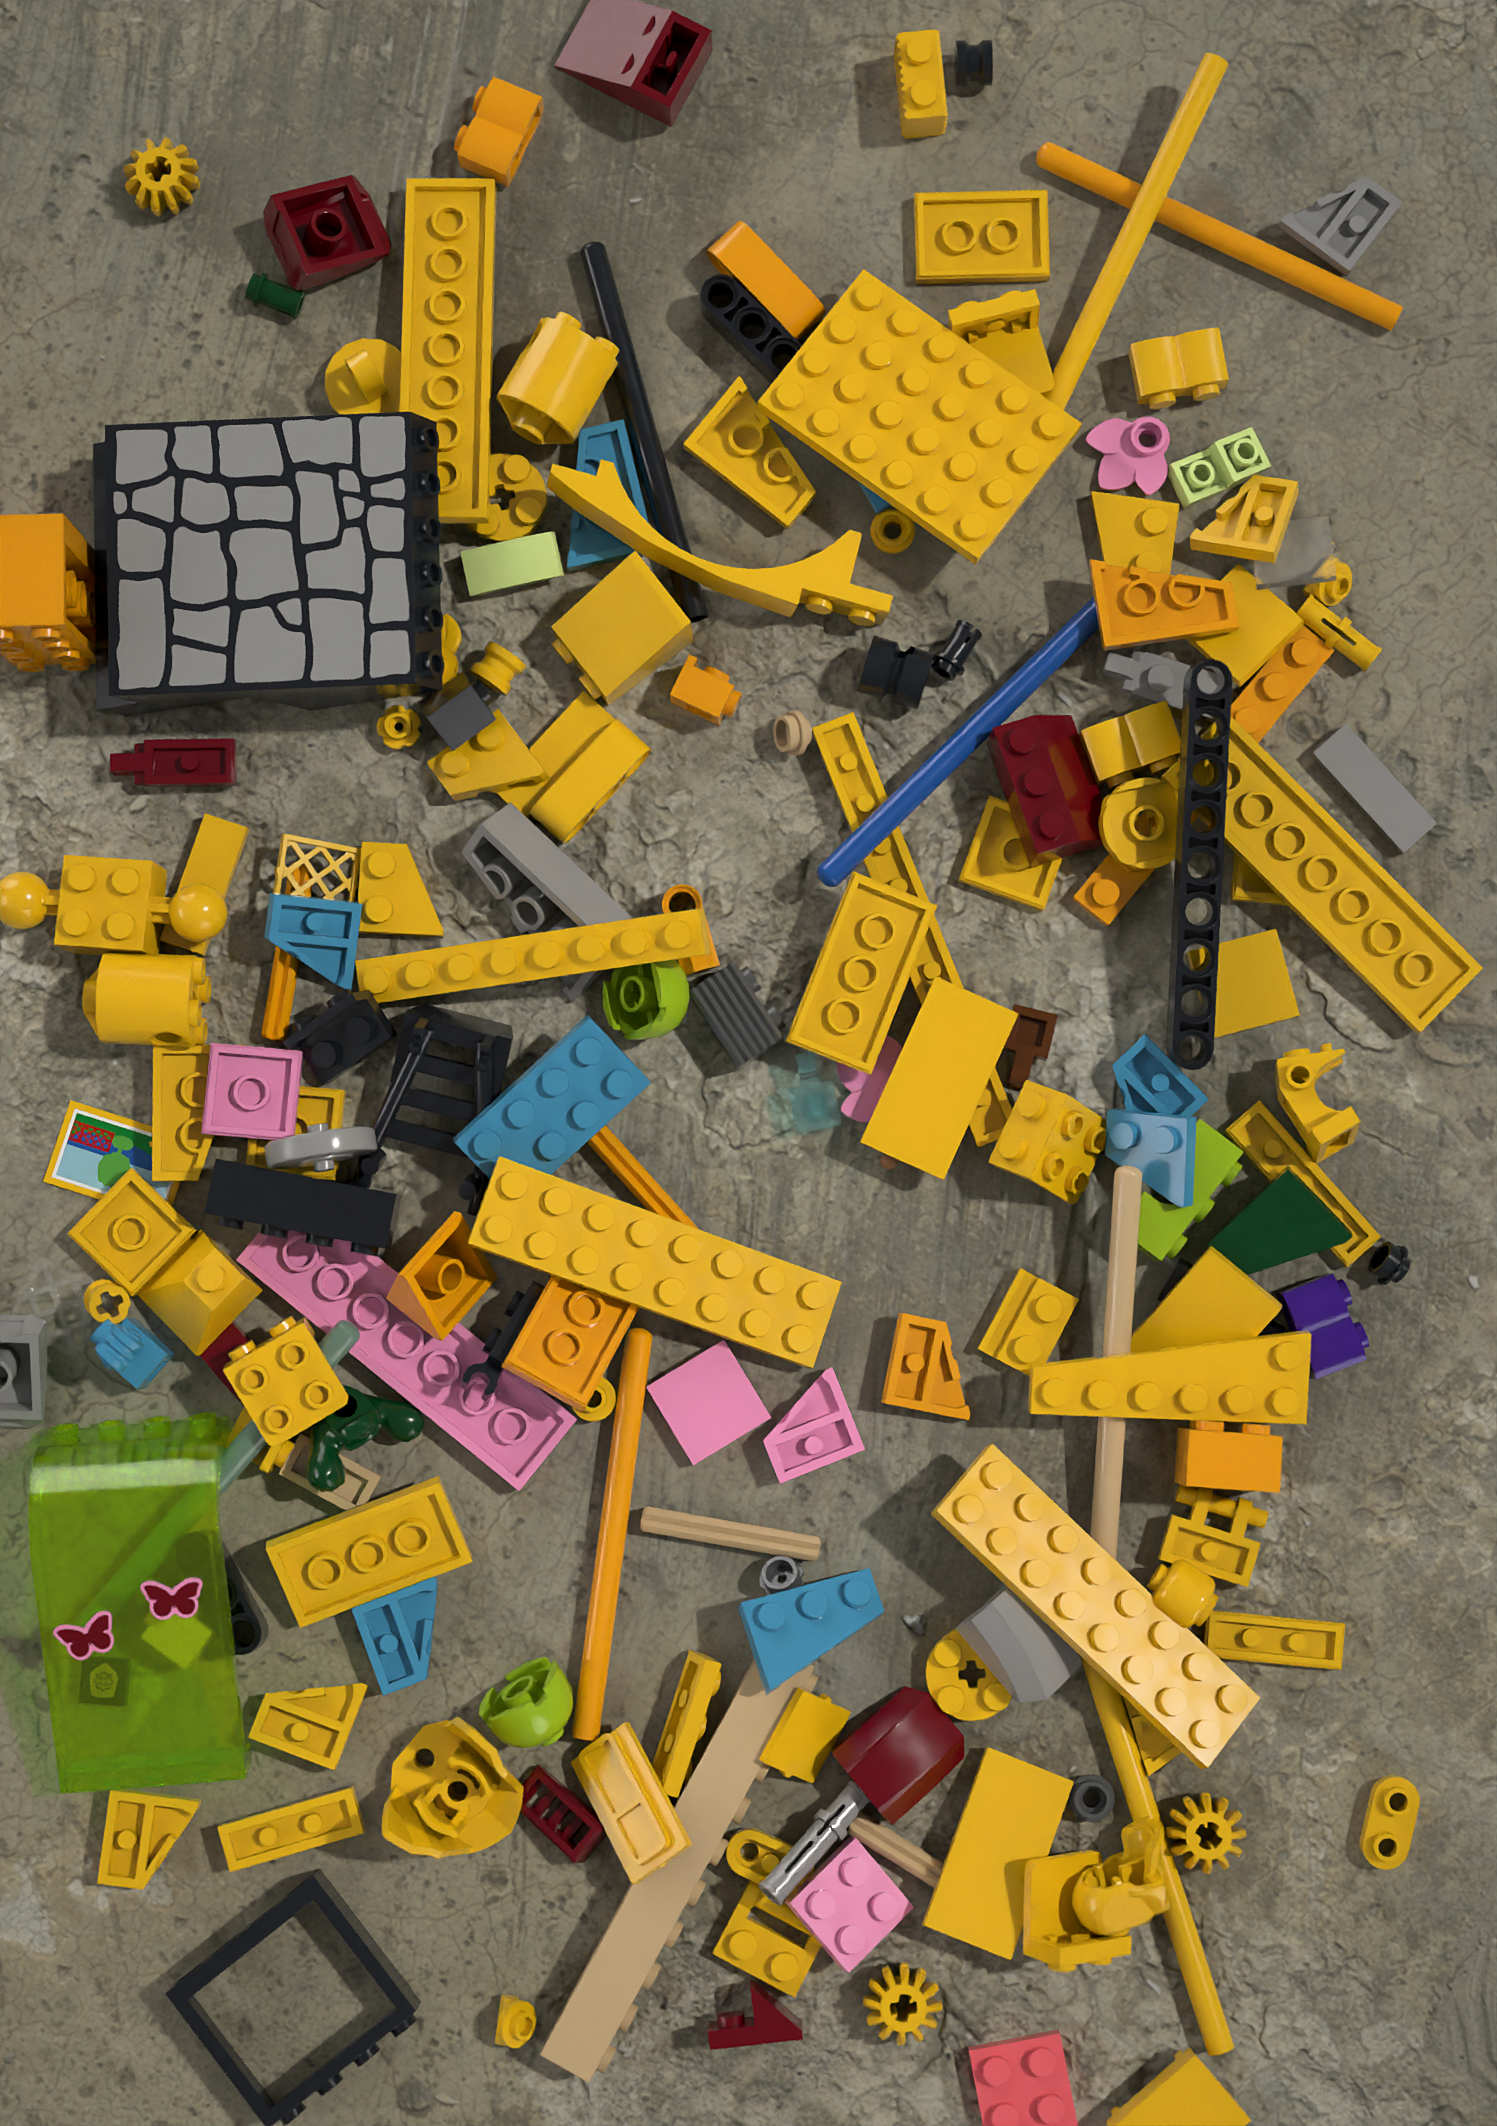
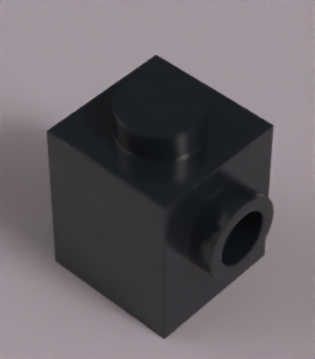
[419,671,496,751]

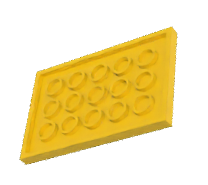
[757,269,1082,565]

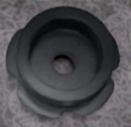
[1368,1241,1410,1285]

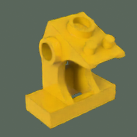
[1274,1043,1361,1164]

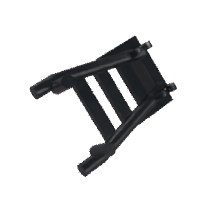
[353,1004,513,1216]

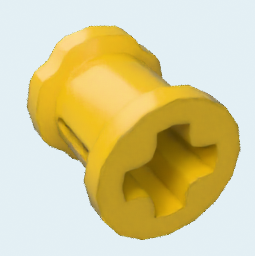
[83,1279,131,1324]

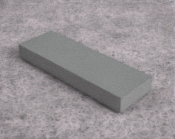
[1310,724,1437,855]

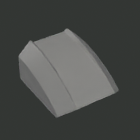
[0,1314,47,1429]
[956,1585,1082,1703]

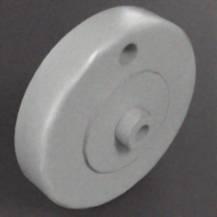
[264,1123,377,1173]

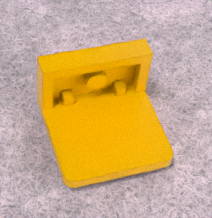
[948,289,1055,396]
[988,1080,1107,1204]
[223,1316,348,1446]
[1023,1850,1132,1972]

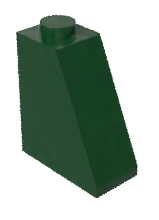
[1207,1166,1353,1275]

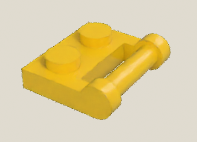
[712,1880,821,1998]

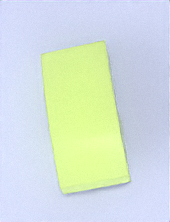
[1167,427,1271,509]
[460,531,564,596]

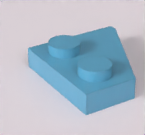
[1105,1109,1197,1207]

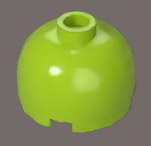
[602,960,690,1040]
[479,1657,573,1748]

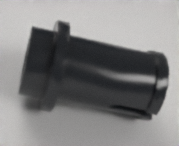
[931,620,982,681]

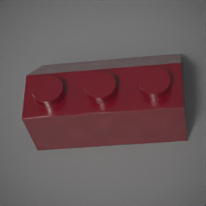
[986,715,1103,868]

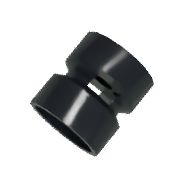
[857,635,935,710]

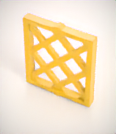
[273,833,361,901]

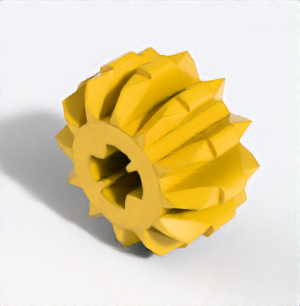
[123,137,201,217]
[1165,1792,1246,1874]
[863,1962,942,2046]

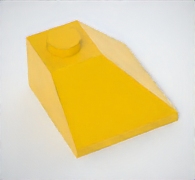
[137,1229,263,1356]

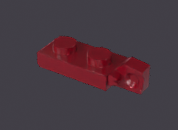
[110,738,237,787]

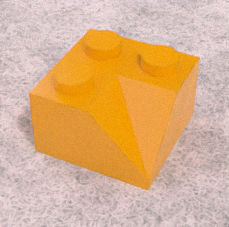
[1174,1420,1283,1493]

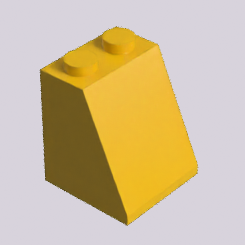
[551,551,693,706]

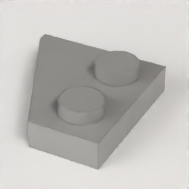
[1278,176,1402,277]

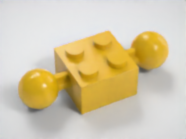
[0,855,228,956]

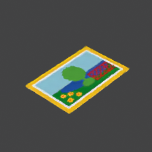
[43,1100,180,1206]

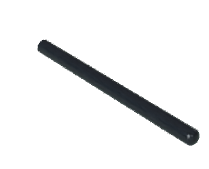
[580,241,709,623]

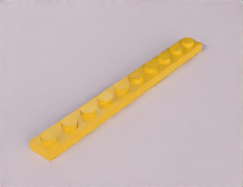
[812,712,1012,1148]

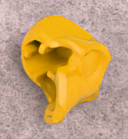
[1071,1816,1171,1937]

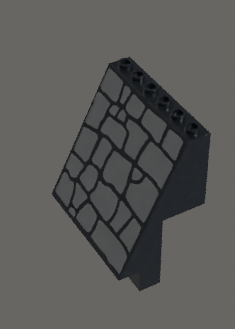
[93,411,445,717]

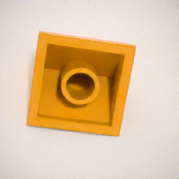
[386,1211,498,1341]

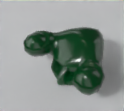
[305,1385,425,1492]

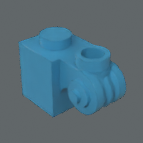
[90,1318,175,1389]

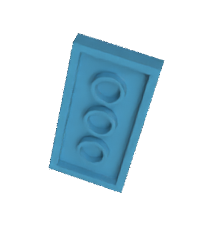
[453,1014,651,1179]

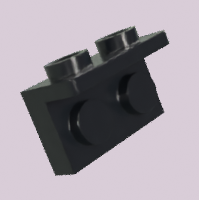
[284,989,398,1085]

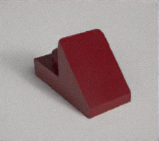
[708,1979,803,2050]

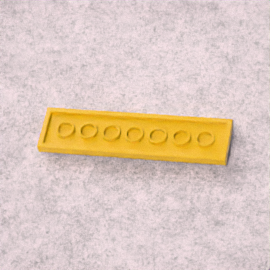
[400,178,497,523]
[1160,717,1483,1033]
[466,1156,842,1369]
[930,1444,1260,1769]

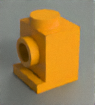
[670,654,743,726]

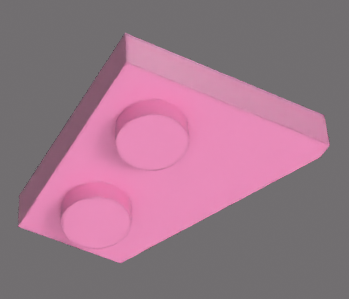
[763,1367,865,1484]

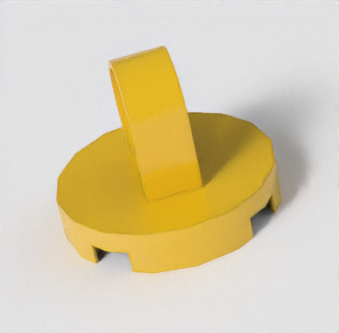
[325,338,401,415]

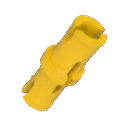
[1297,594,1382,672]

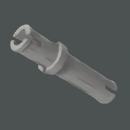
[759,1781,871,1906]

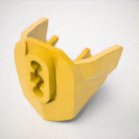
[382,1717,524,1859]

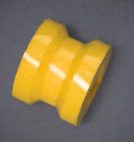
[469,641,526,696]

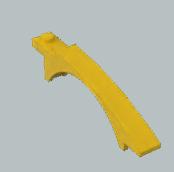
[547,459,893,627]

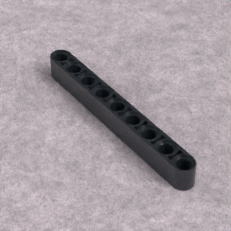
[1166,659,1232,1070]

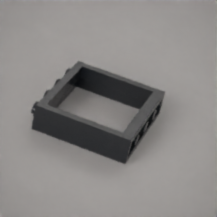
[165,1869,421,2126]

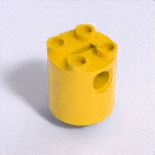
[496,312,620,445]
[82,952,212,1047]

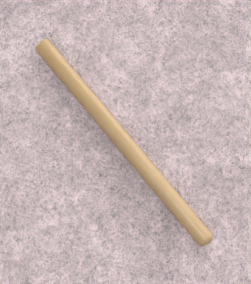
[1090,1165,1142,1560]

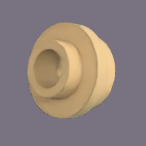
[773,710,812,756]

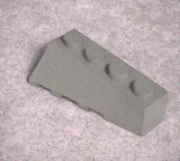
[461,802,632,1003]

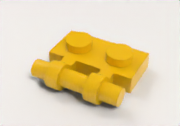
[1157,1484,1269,1587]

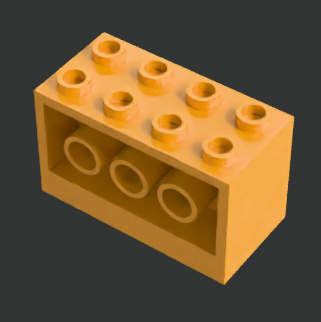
[0,513,96,672]

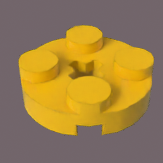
[465,453,548,544]
[1098,777,1192,869]
[925,1629,1012,1721]

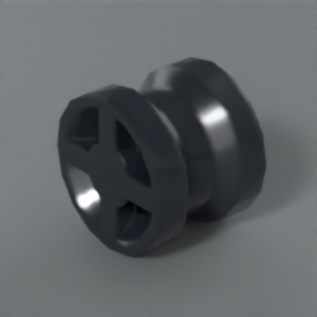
[955,40,993,86]

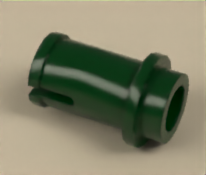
[245,273,305,319]

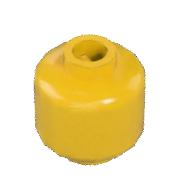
[1147,1559,1219,1628]

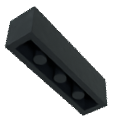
[204,1159,402,1256]

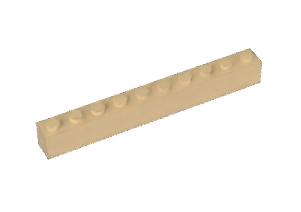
[540,1659,818,2083]

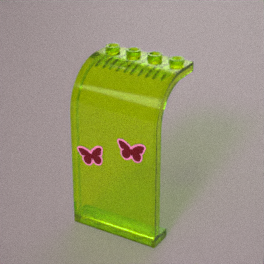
[28,1412,252,1794]

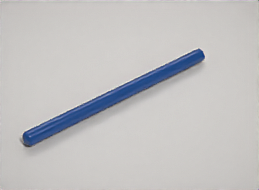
[817,596,1099,887]

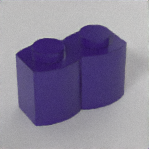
[1276,1273,1369,1379]

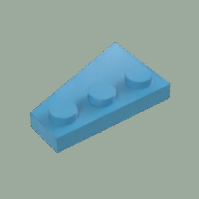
[567,419,648,572]
[738,1568,884,1695]

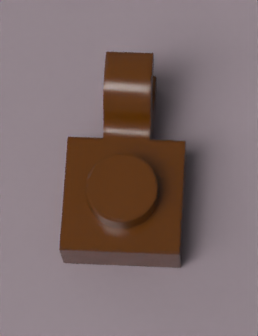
[1003,1004,1058,1089]

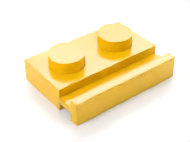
[977,1268,1079,1377]

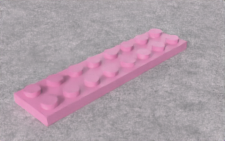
[236,1230,578,1491]

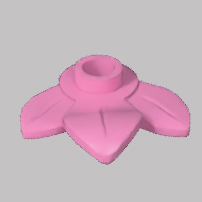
[1086,417,1170,496]
[836,1035,903,1122]

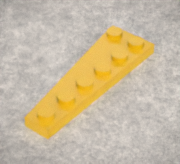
[1028,1331,1312,1424]

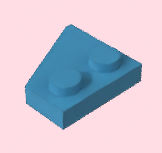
[264,893,362,990]
[1112,1034,1209,1117]
[351,1576,438,1696]

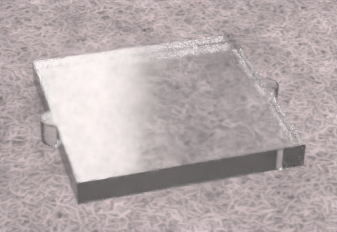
[1249,516,1337,590]

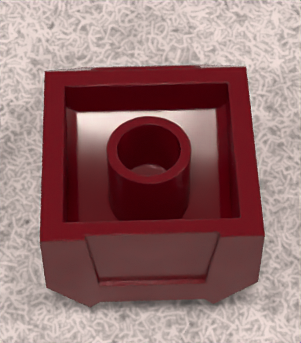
[263,175,391,291]
[831,1686,965,1825]

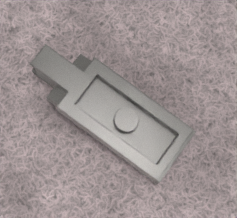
[1102,651,1219,723]

